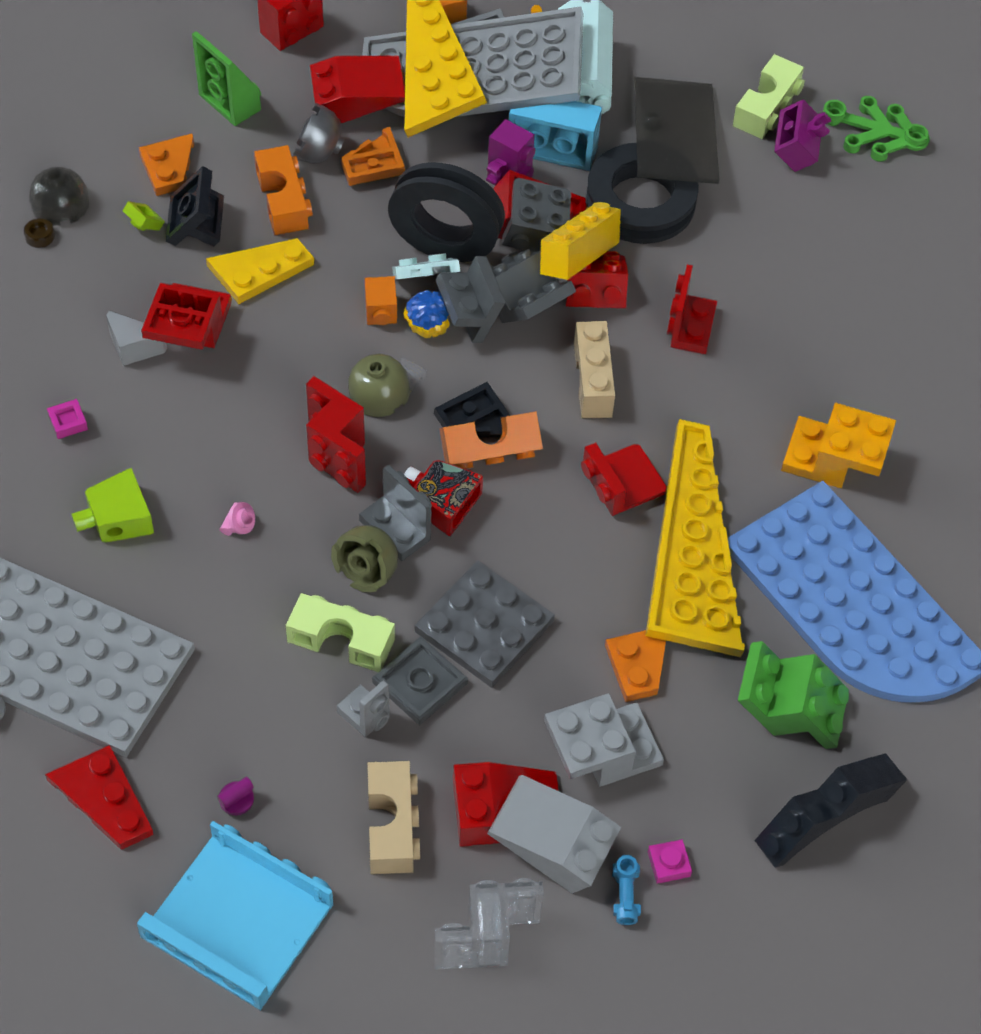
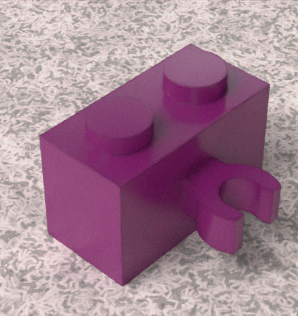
[774,99,831,172]
[486,119,536,186]

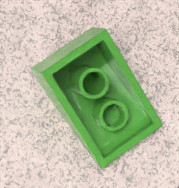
[192,31,261,126]

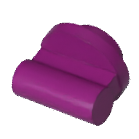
[217,776,254,816]

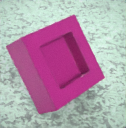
[47,399,88,439]
[647,839,692,884]

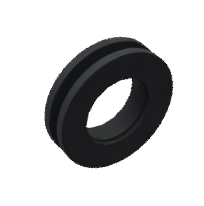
[586,142,699,244]
[388,162,505,262]

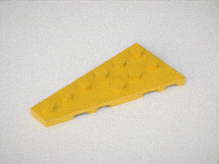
[404,0,487,138]

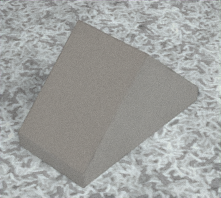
[106,311,167,366]

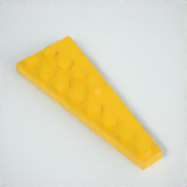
[645,419,745,657]

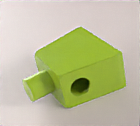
[71,468,154,543]

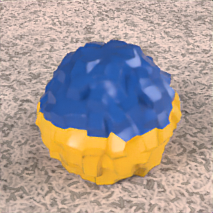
[403,290,450,338]

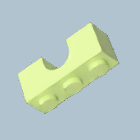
[733,54,805,139]
[286,593,395,672]

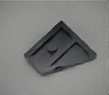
[433,382,511,437]

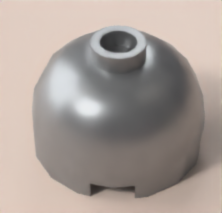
[292,103,344,163]

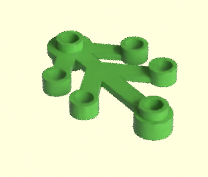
[823,96,930,162]

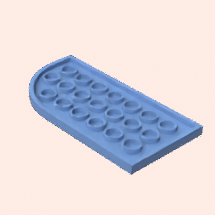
[728,481,981,702]

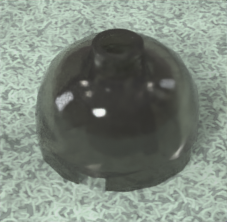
[29,166,89,226]

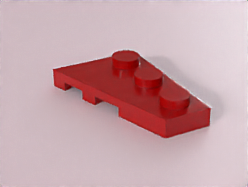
[45,745,154,850]

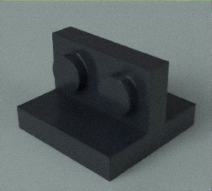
[166,166,224,247]

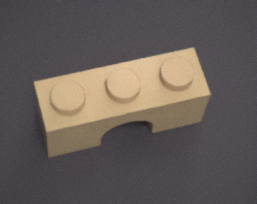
[574,321,615,419]
[368,761,420,874]

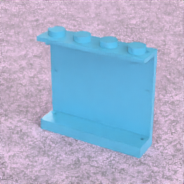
[137,821,333,1010]

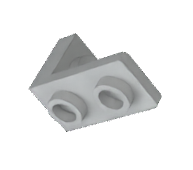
[336,680,390,738]

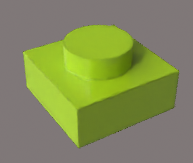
[122,201,165,231]

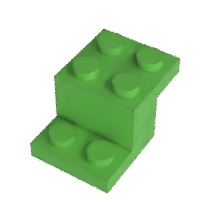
[738,641,849,749]

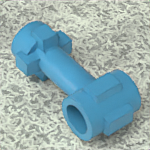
[612,855,641,925]

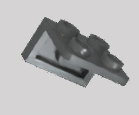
[502,178,571,252]

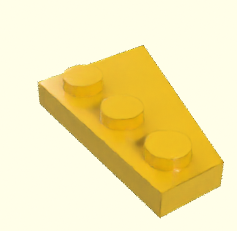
[206,238,314,304]

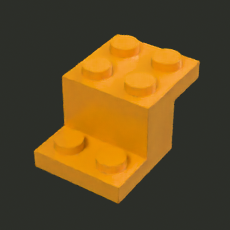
[781,403,896,489]

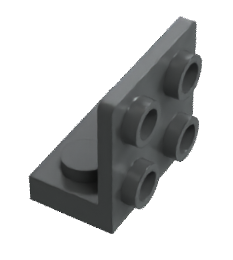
[359,465,432,561]

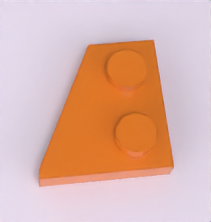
[341,127,405,186]
[139,133,194,196]
[605,630,666,703]

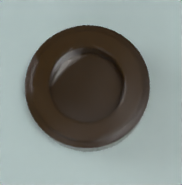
[24,218,55,248]

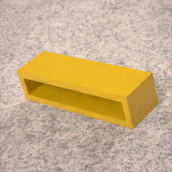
[540,202,621,280]

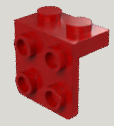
[566,251,628,309]
[581,442,666,516]

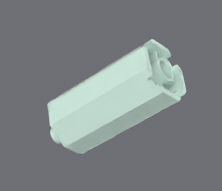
[558,0,613,115]

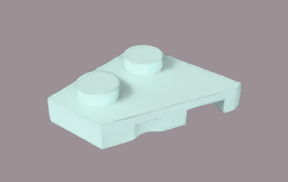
[392,253,460,279]

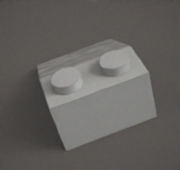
[487,775,621,894]

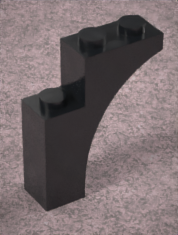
[754,753,907,868]

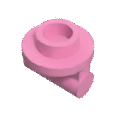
[220,502,255,536]

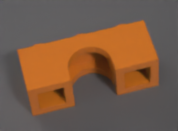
[254,145,313,236]
[439,411,543,469]

